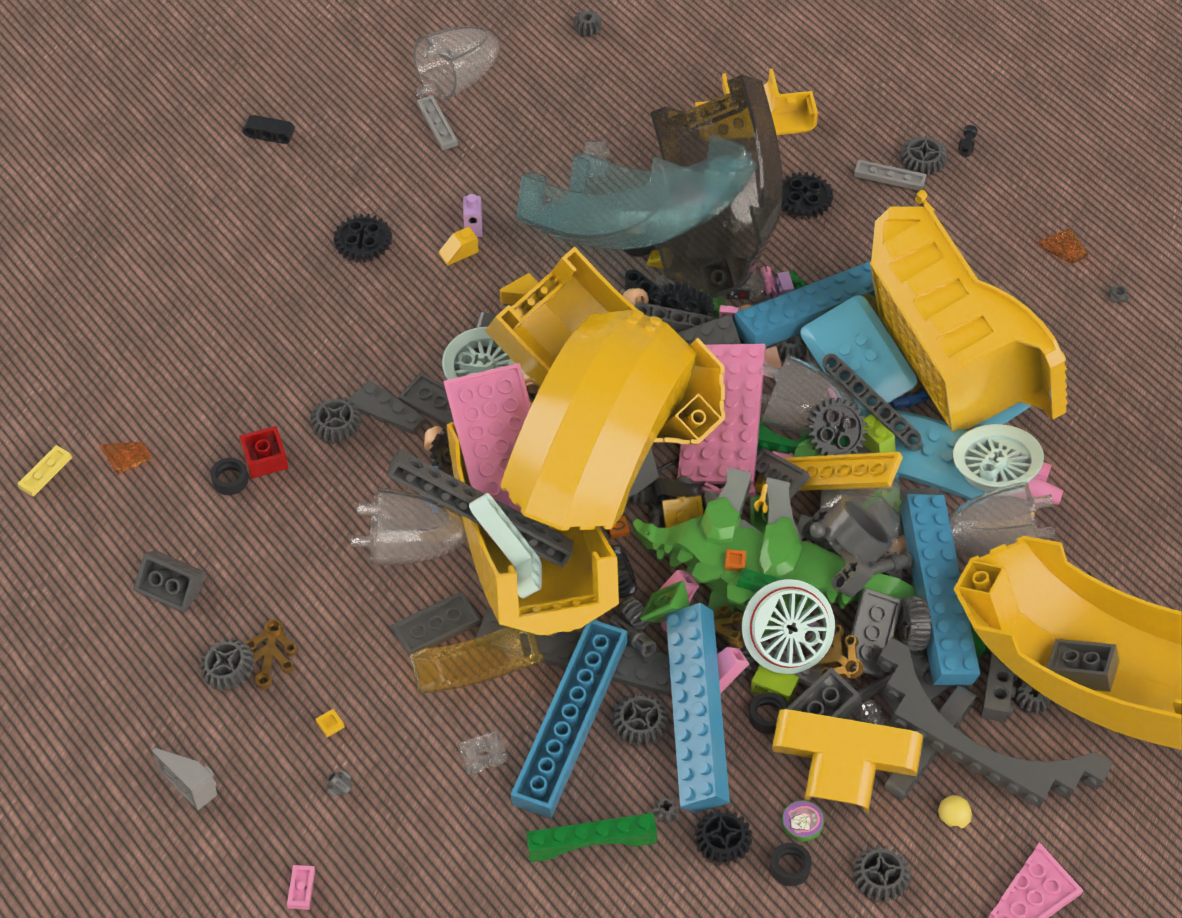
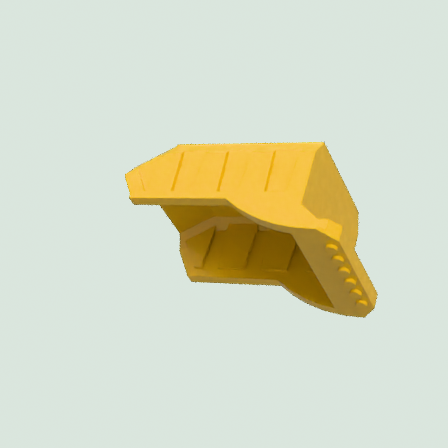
[870,203,1068,432]

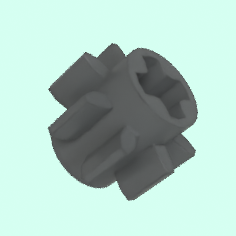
[326,770,352,797]

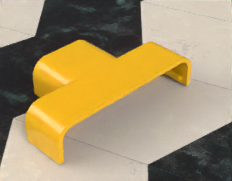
[695,69,818,142]
[772,709,923,812]

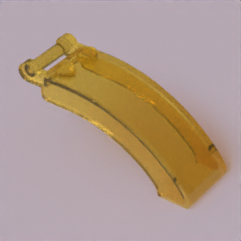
[409,626,543,693]

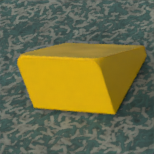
[647,248,672,270]

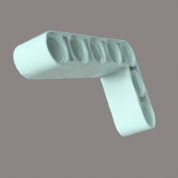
[469,493,542,599]

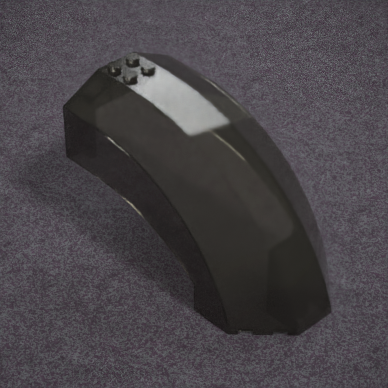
[650,74,783,299]

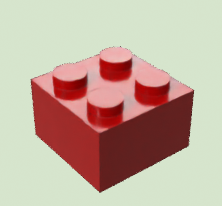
[239,426,289,479]

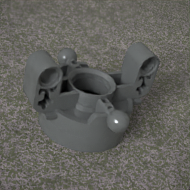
[802,497,892,597]

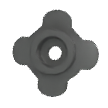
[1109,285,1129,302]

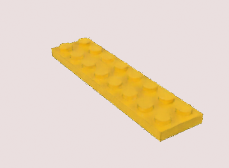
[754,452,903,492]

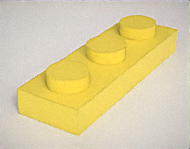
[17,445,72,497]

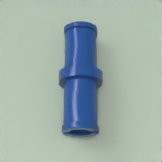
[890,389,928,410]

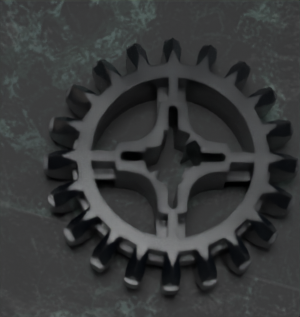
[611,544,637,598]
[695,809,752,866]

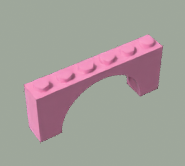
[659,570,749,694]

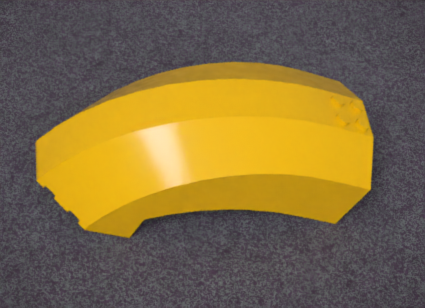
[485,246,725,445]
[500,310,697,530]
[447,402,619,635]
[954,536,1182,750]

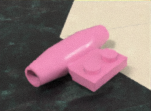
[996,462,1064,505]

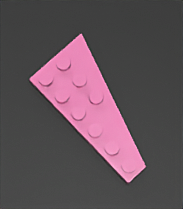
[989,842,1083,918]

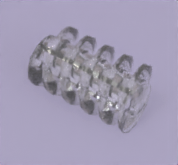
[855,700,891,727]

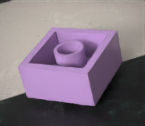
[775,271,794,296]

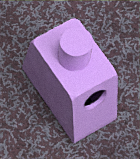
[463,194,483,237]

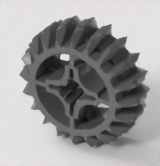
[900,135,948,177]
[310,396,361,444]
[897,596,932,651]
[199,637,255,691]
[613,693,669,747]
[852,845,911,903]

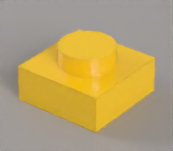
[316,709,345,738]

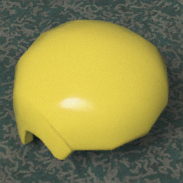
[938,795,972,828]

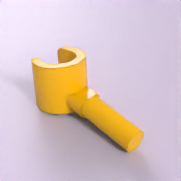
[915,190,935,211]
[754,484,768,513]

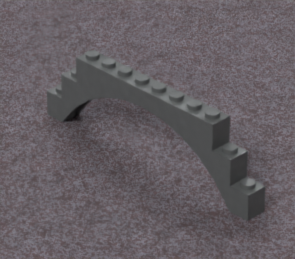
[876,637,1113,807]

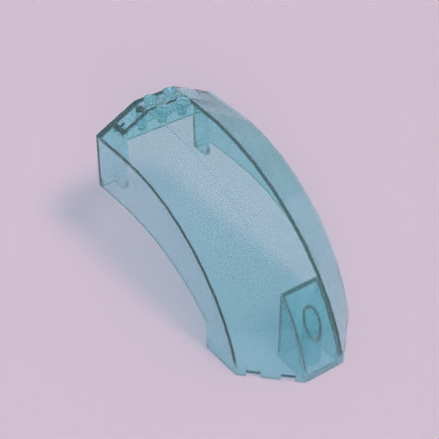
[516,134,757,250]

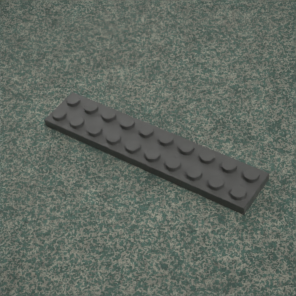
[475,608,671,696]

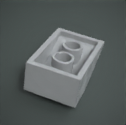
[152,748,217,811]

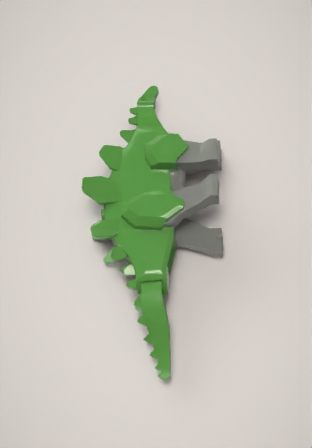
[633,467,916,636]

